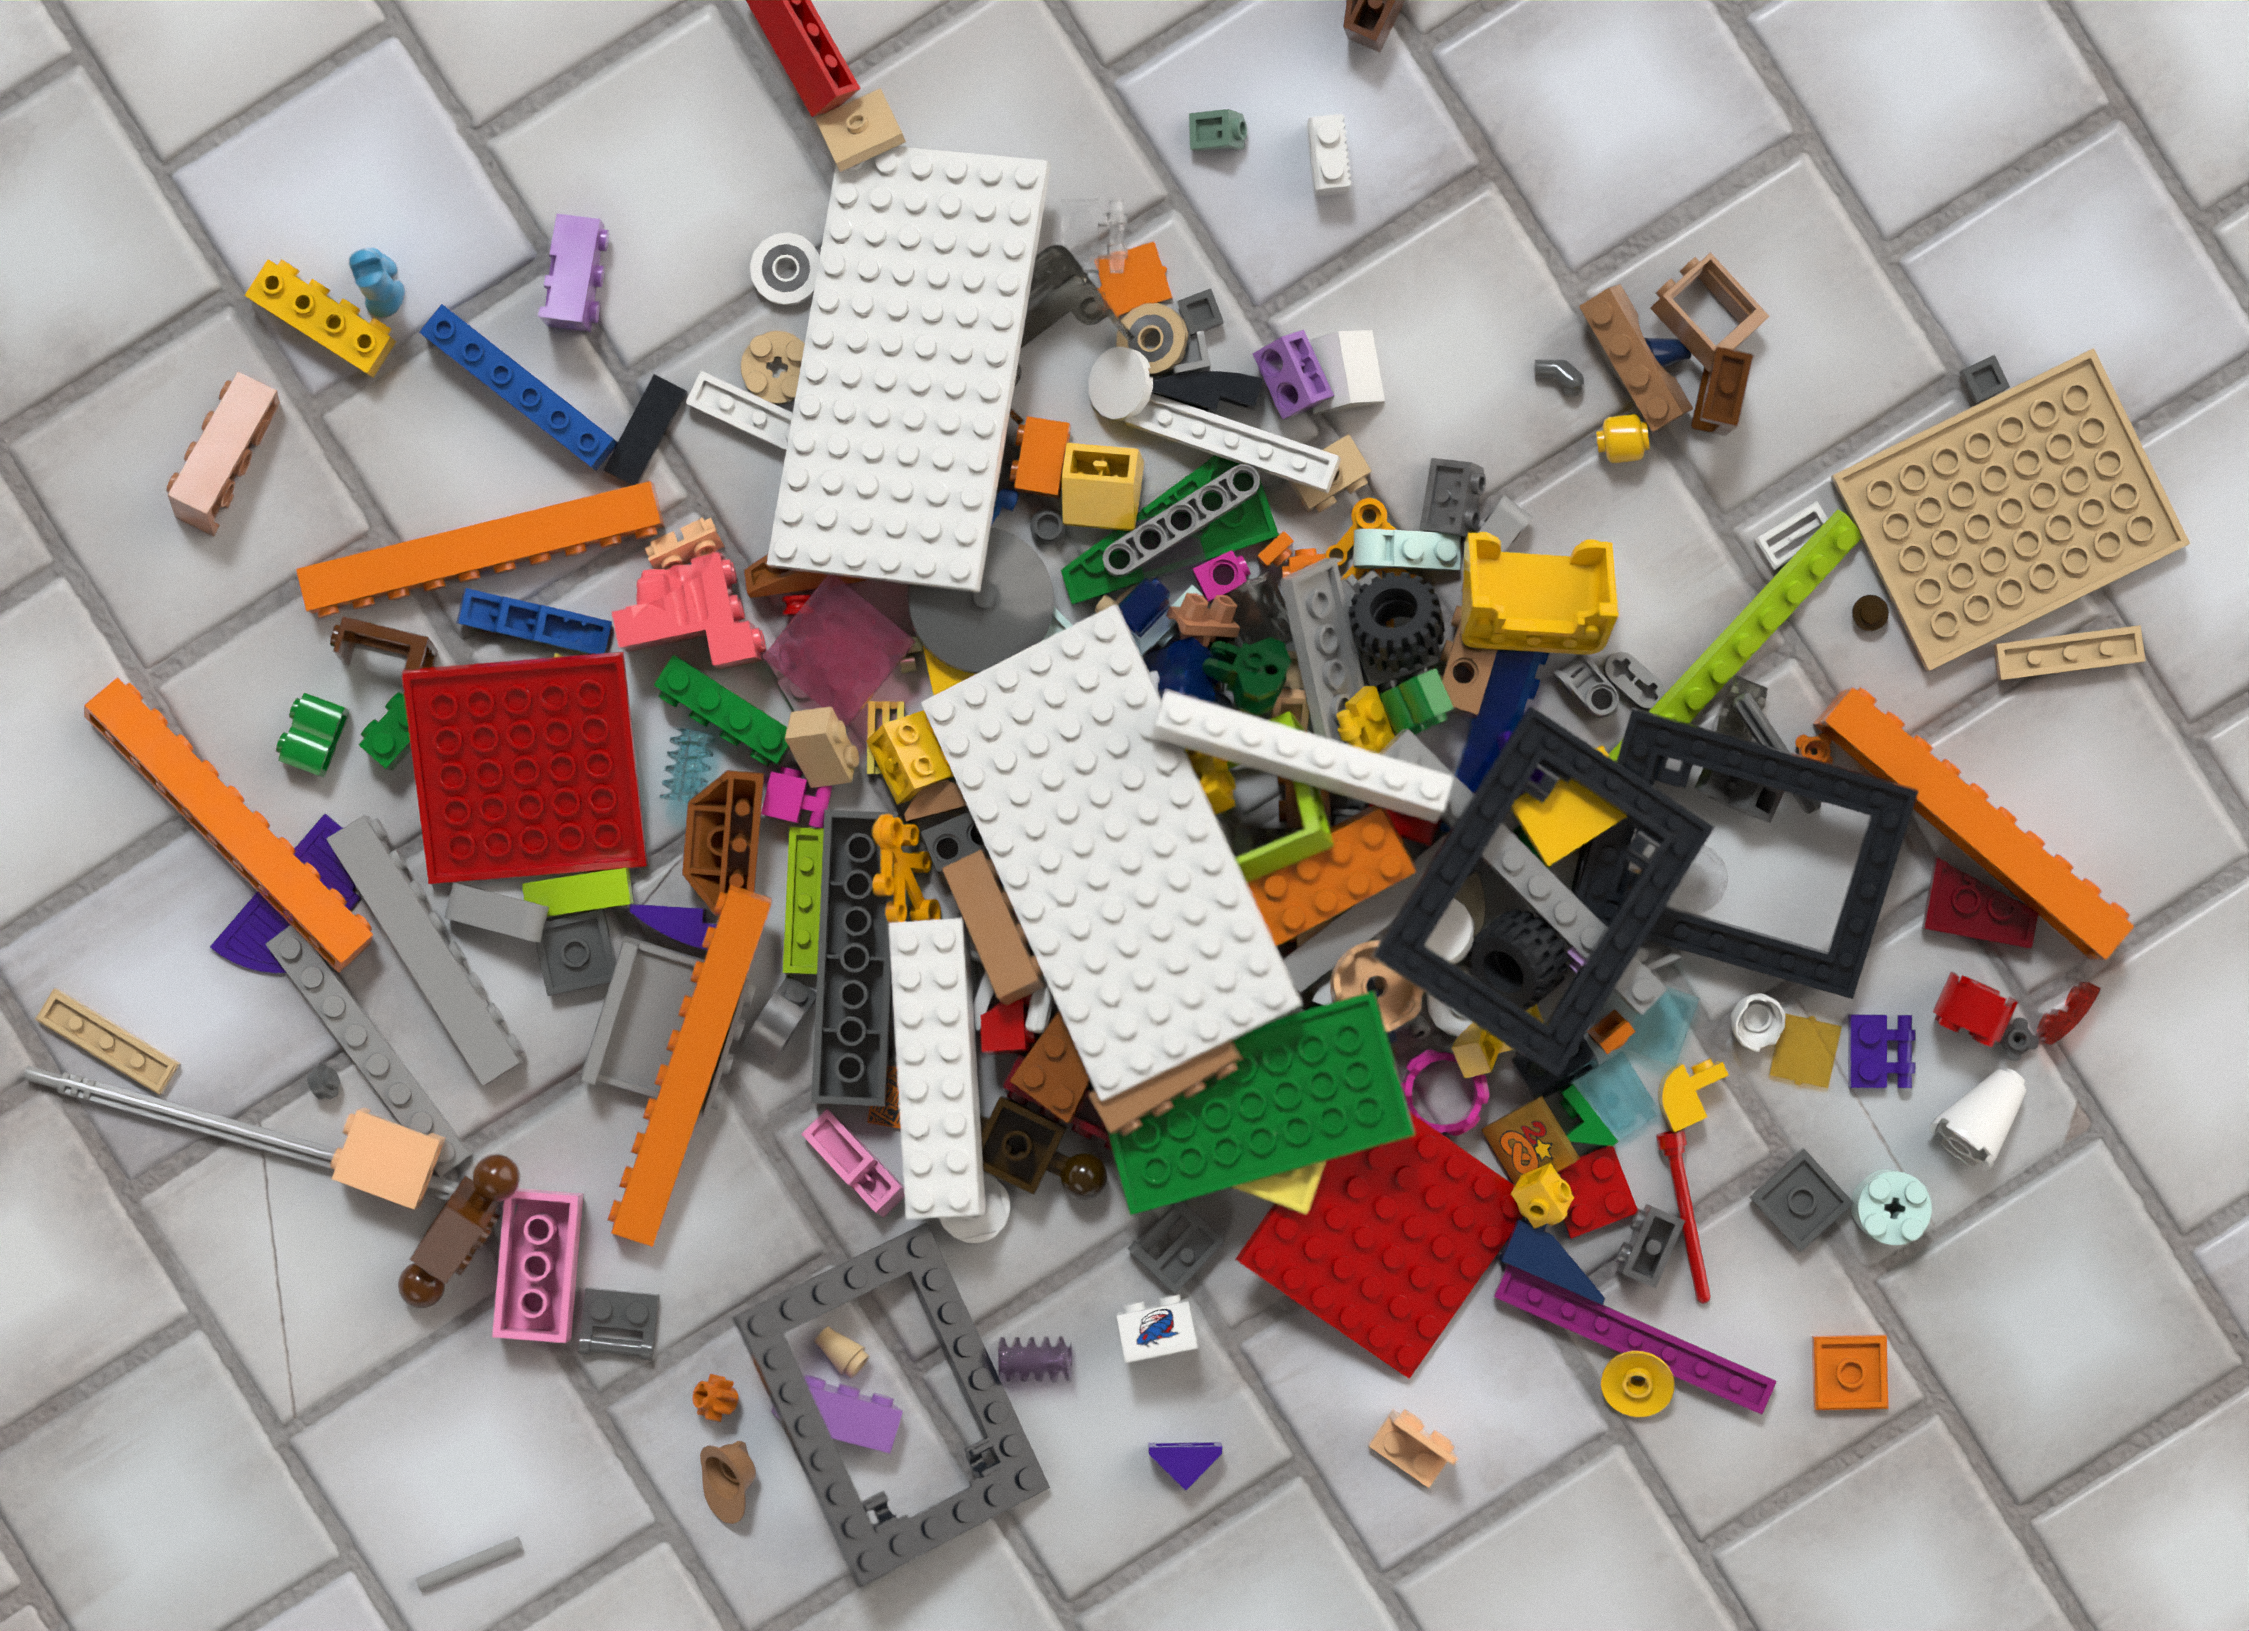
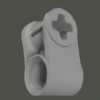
[1477,495,1533,552]
[1552,654,1619,718]

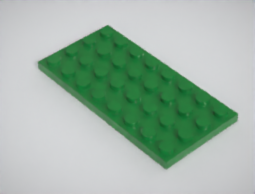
[1107,991,1416,1215]

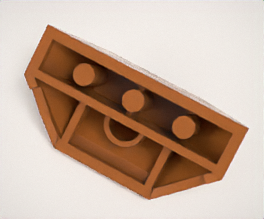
[682,770,764,916]

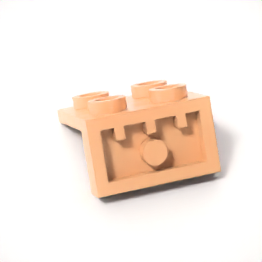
[1368,1409,1458,1488]

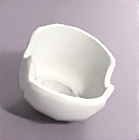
[1730,993,1785,1052]

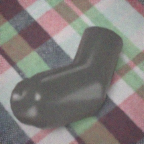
[1534,359,1584,396]

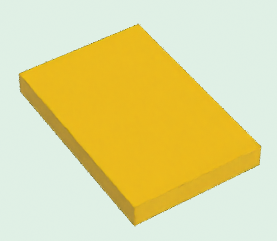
[1511,745,1627,866]

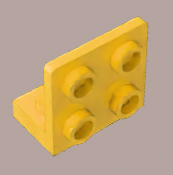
[866,710,954,805]

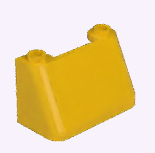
[1461,532,1618,655]

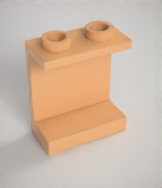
[330,1107,446,1210]

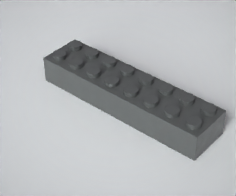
[811,809,900,1106]

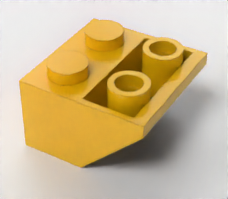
[1062,443,1144,531]

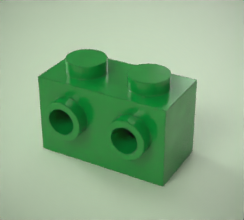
[358,692,411,771]

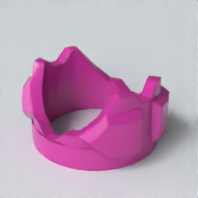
[1401,1049,1489,1136]

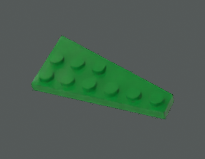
[1061,455,1279,605]

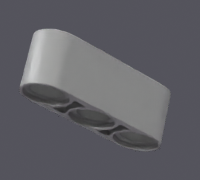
[444,882,549,943]

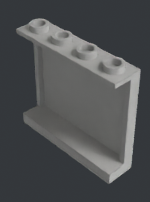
[581,936,756,1118]

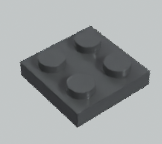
[535,909,616,996]
[1749,1148,1854,1252]

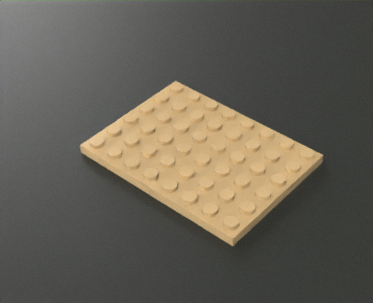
[1831,348,2190,672]

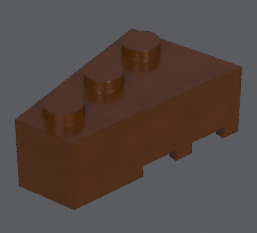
[1343,0,1405,53]

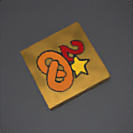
[1481,1095,1580,1185]

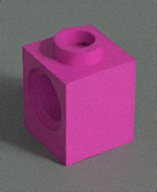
[1192,550,1251,605]

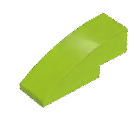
[522,868,634,917]

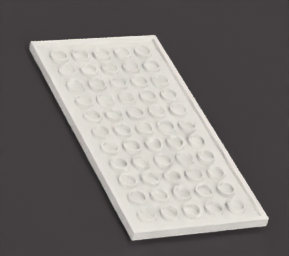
[767,146,1051,592]
[921,604,1303,1101]

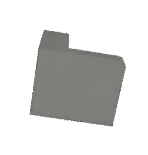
[1173,331,1211,375]

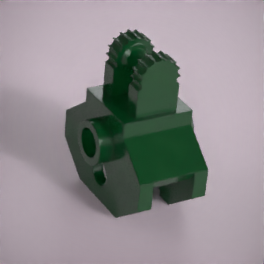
[1202,637,1291,717]

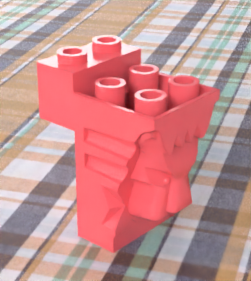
[612,552,767,670]

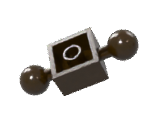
[980,1095,1107,1200]

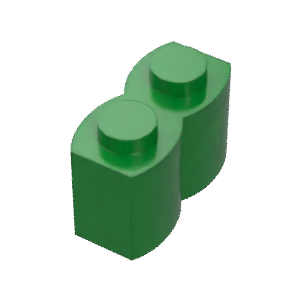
[1379,668,1454,735]
[276,692,350,777]

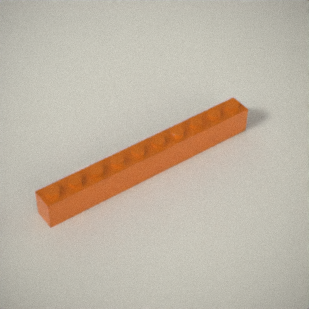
[296,481,665,618]
[84,677,373,973]
[607,885,772,1247]

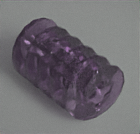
[998,1336,1072,1383]

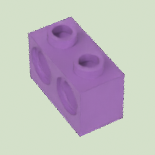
[1253,330,1334,420]

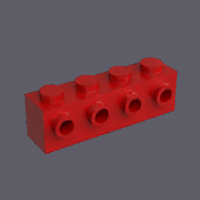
[746,0,861,117]

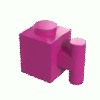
[761,767,833,828]

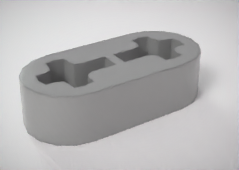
[1603,652,1665,709]

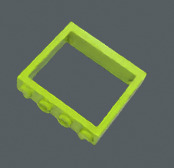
[1227,711,1334,883]

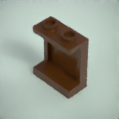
[1691,346,1753,436]

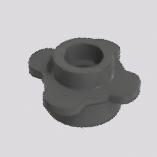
[1998,1017,2039,1061]

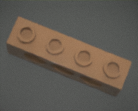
[1439,584,1498,719]

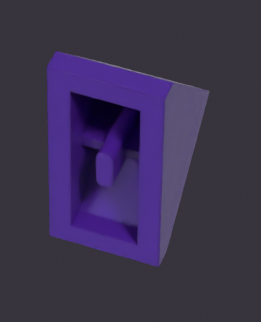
[1149,1442,1222,1490]

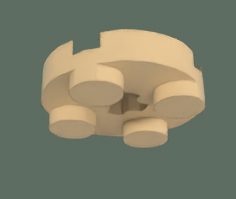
[741,331,805,405]

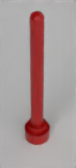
[1656,1129,1711,1304]

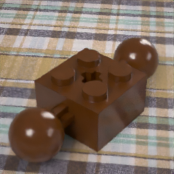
[398,1154,520,1308]

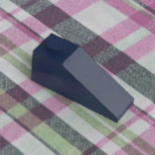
[1499,1218,1605,1305]

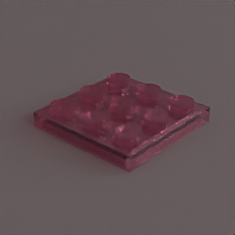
[763,574,917,727]

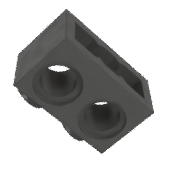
[921,811,991,873]

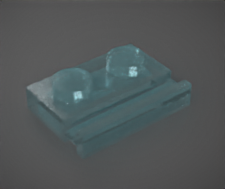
[1624,986,1700,1067]
[1577,1051,1661,1140]

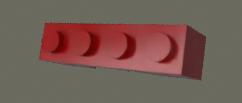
[980,910,1037,1056]

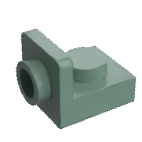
[1189,109,1248,151]

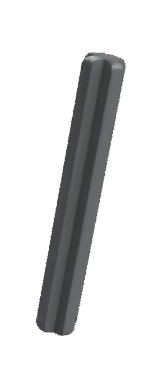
[1733,692,1822,814]

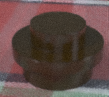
[1852,595,1889,631]

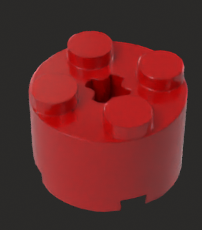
[1932,971,2018,1047]

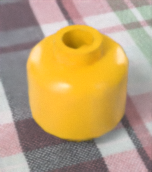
[1596,414,1650,463]

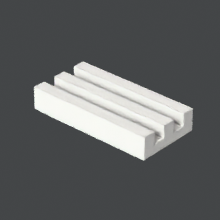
[1754,501,1828,571]

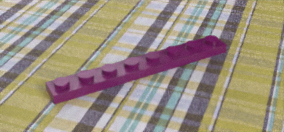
[1493,1263,1777,1415]

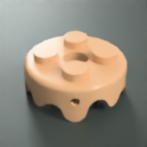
[1330,940,1423,1032]

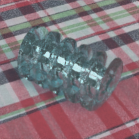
[659,726,716,803]

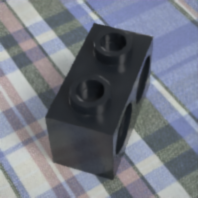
[1511,1038,1599,1099]

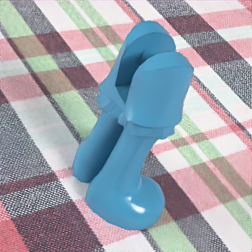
[349,247,405,318]

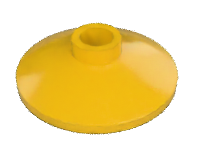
[1601,1351,1675,1417]

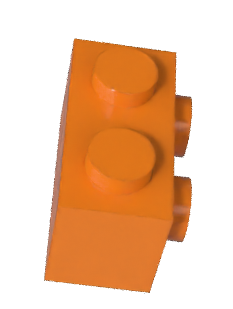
[1009,416,1071,498]

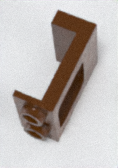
[330,616,438,670]

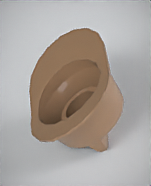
[700,1441,756,1524]

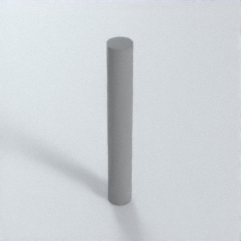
[416,1536,523,1591]

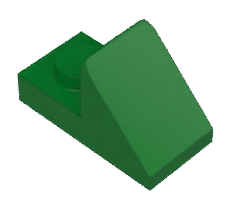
[1559,1083,1619,1146]

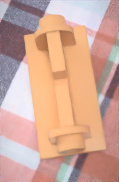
[645,517,725,570]

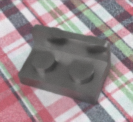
[1419,458,1486,538]

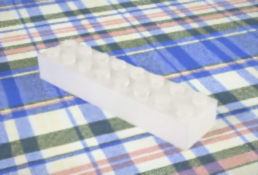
[889,918,986,1219]

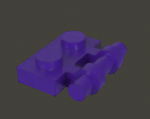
[1848,1014,1916,1088]

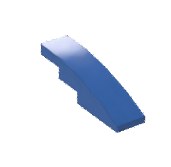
[456,588,612,654]

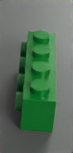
[654,655,790,767]

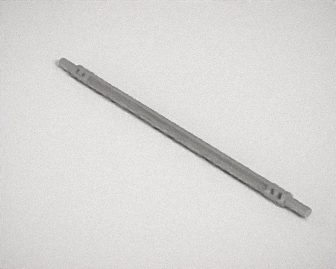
[24,1066,518,1214]

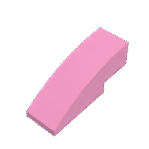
[801,1109,905,1217]

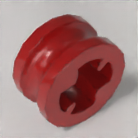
[782,595,815,616]

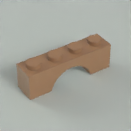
[1579,284,1694,432]

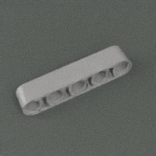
[1103,464,1260,578]

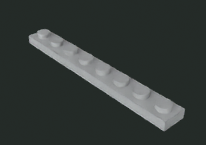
[266,925,472,1177]

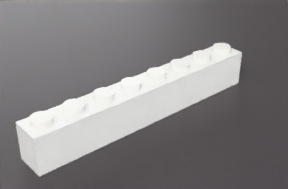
[1151,691,1453,823]

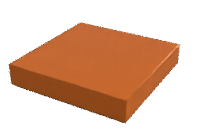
[1812,1334,1889,1410]

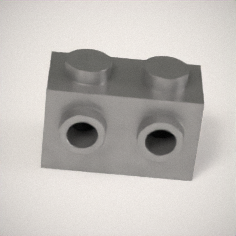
[1615,1203,1685,1288]

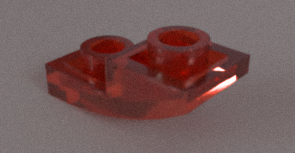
[2037,982,2101,1045]

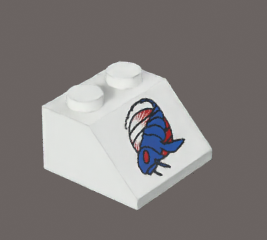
[1117,1294,1198,1363]

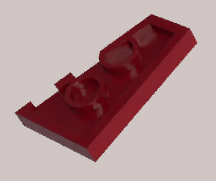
[1922,857,2038,949]

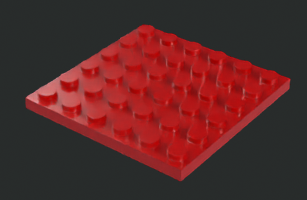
[401,652,648,884]
[1235,1111,1523,1379]

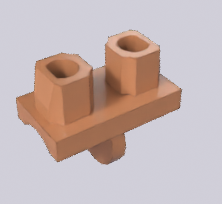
[1166,593,1240,652]

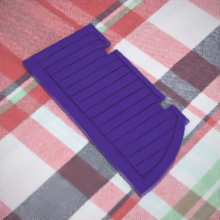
[210,813,361,973]

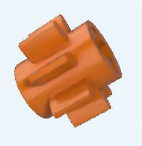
[692,1374,738,1422]

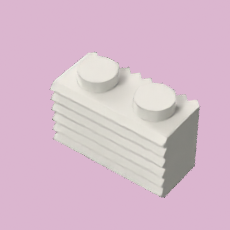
[1307,114,1352,196]

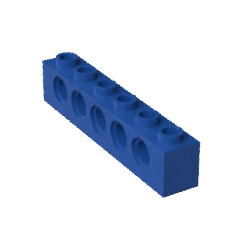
[419,304,618,472]

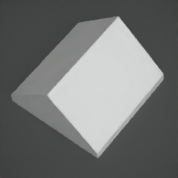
[1309,330,1385,414]

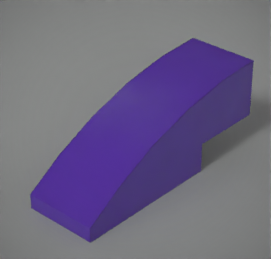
[630,904,717,950]

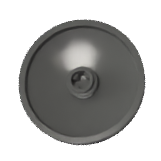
[907,528,1054,674]

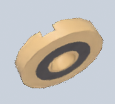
[1116,303,1188,376]

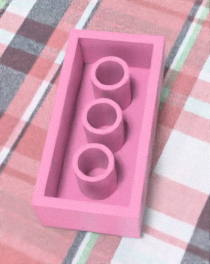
[492,1188,584,1343]

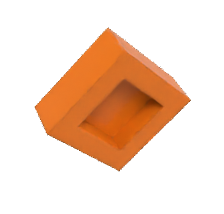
[1257,531,1294,569]
[1587,1009,1636,1055]

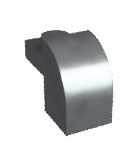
[742,975,816,1065]

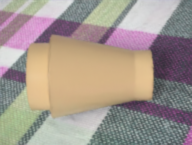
[814,1326,870,1378]

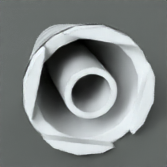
[1930,1069,2027,1172]

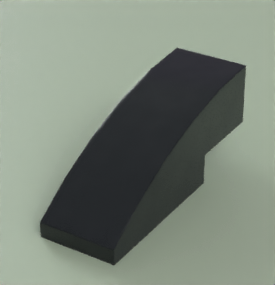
[1152,371,1263,414]

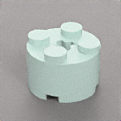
[1851,1169,1932,1245]

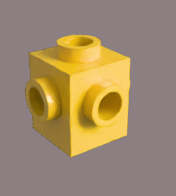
[1511,1163,1574,1229]

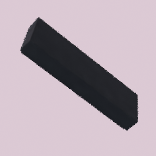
[604,374,687,485]

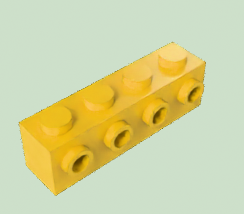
[244,259,397,378]

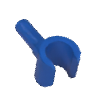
[991,488,1019,525]

